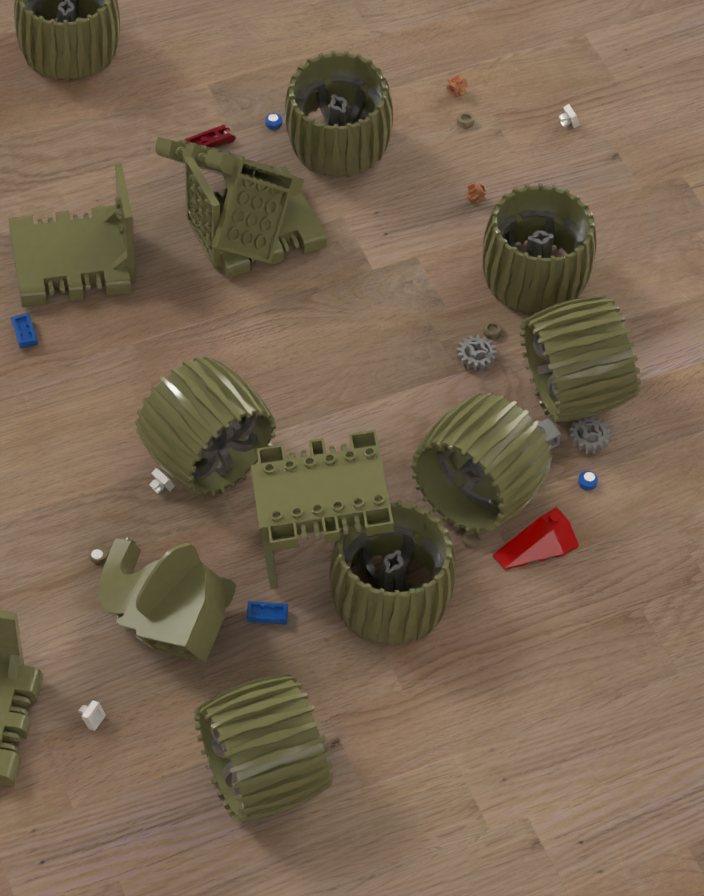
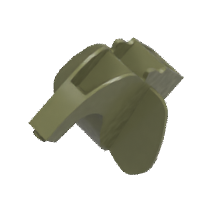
[98,538,236,663]

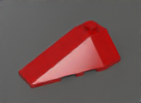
[493,507,579,570]

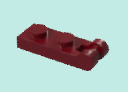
[185,124,236,148]

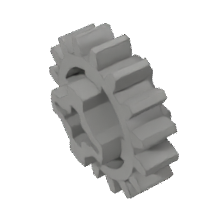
[456,335,497,371]
[569,416,611,454]

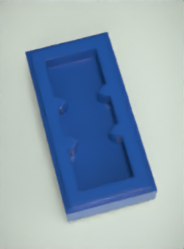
[11,313,38,349]
[246,601,288,625]

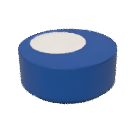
[265,113,282,130]
[578,471,598,490]

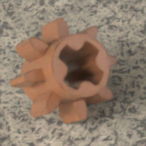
[447,75,467,97]
[465,181,487,204]

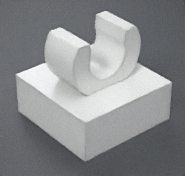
[559,104,580,128]
[150,468,175,494]
[78,700,106,731]

